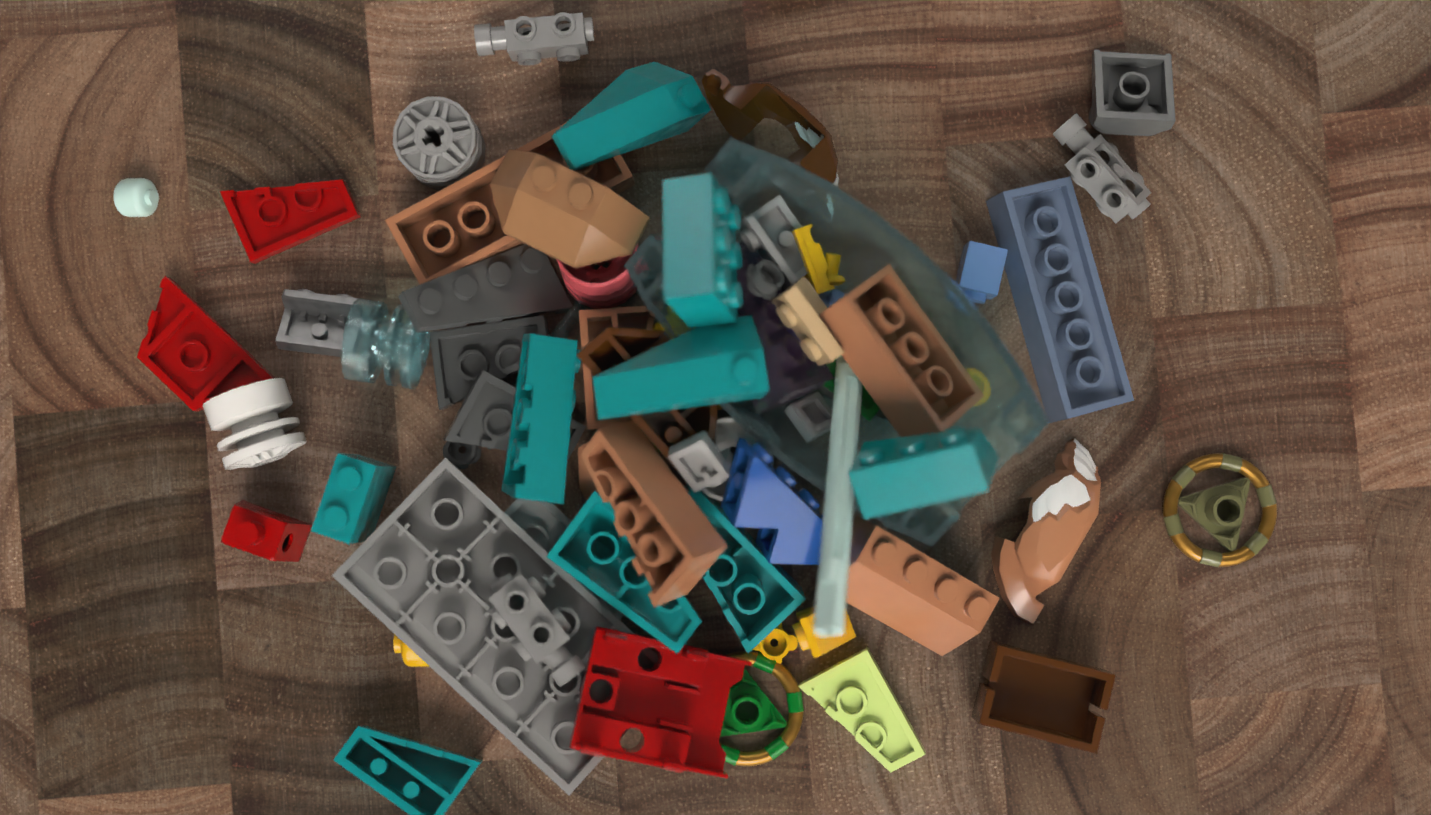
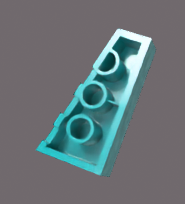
[683,483,806,654]

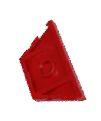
[137,276,275,412]

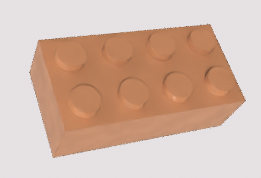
[818,264,984,437]

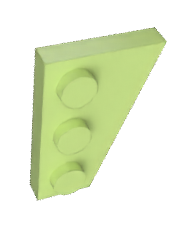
[798,647,926,773]

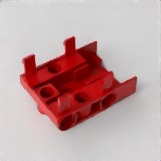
[569,626,752,779]

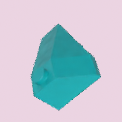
[552,61,711,171]
[593,316,769,420]
[546,491,702,654]

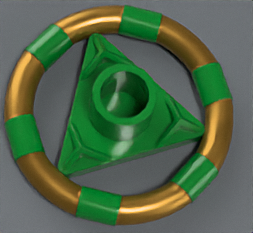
[719,651,804,766]

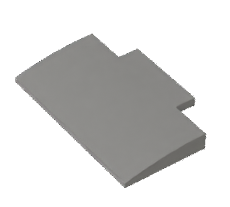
[332,457,658,795]

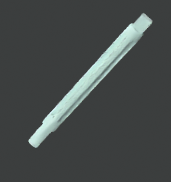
[813,355,863,637]

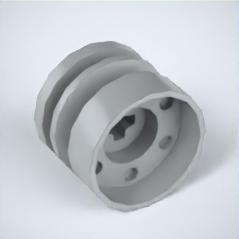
[393,96,486,191]

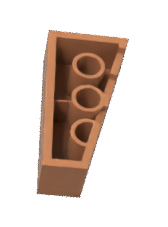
[581,420,728,607]

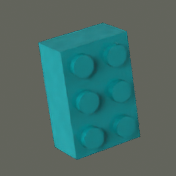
[663,173,743,328]

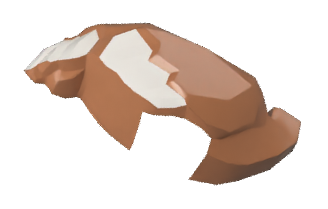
[991,438,1101,624]

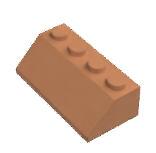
[846,515,1000,656]

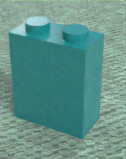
[311,453,396,544]

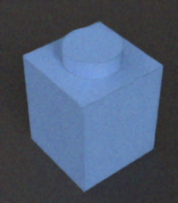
[953,241,1008,304]

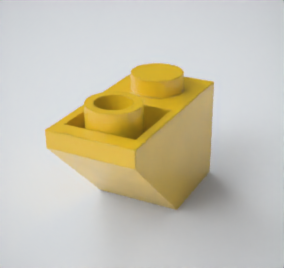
[792,606,856,658]

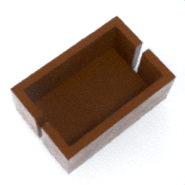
[971,640,1116,754]

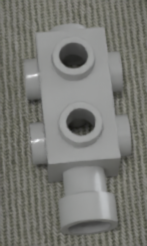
[474,12,594,66]
[1053,113,1151,224]
[487,573,586,687]

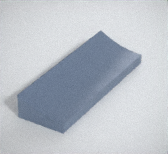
[986,176,1134,423]

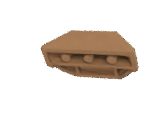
[490,149,651,268]

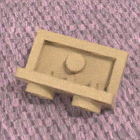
[772,278,845,366]

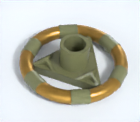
[1163,453,1277,568]

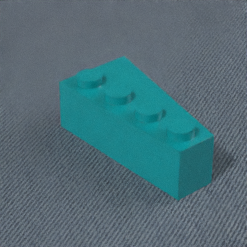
[501,333,581,504]

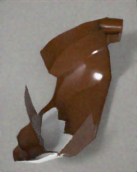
[702,69,839,220]

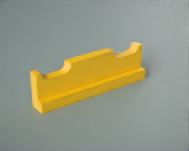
[792,224,835,295]

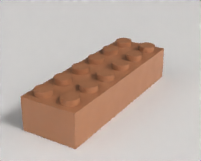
[385,122,635,284]

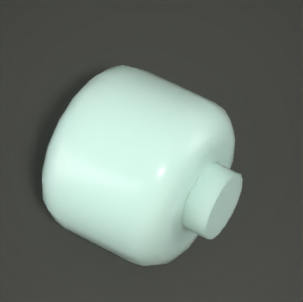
[113,178,159,217]

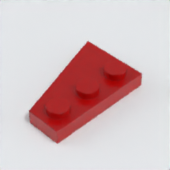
[220,179,361,264]

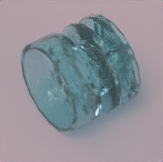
[341,298,430,390]

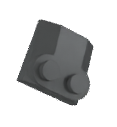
[1088,49,1176,136]

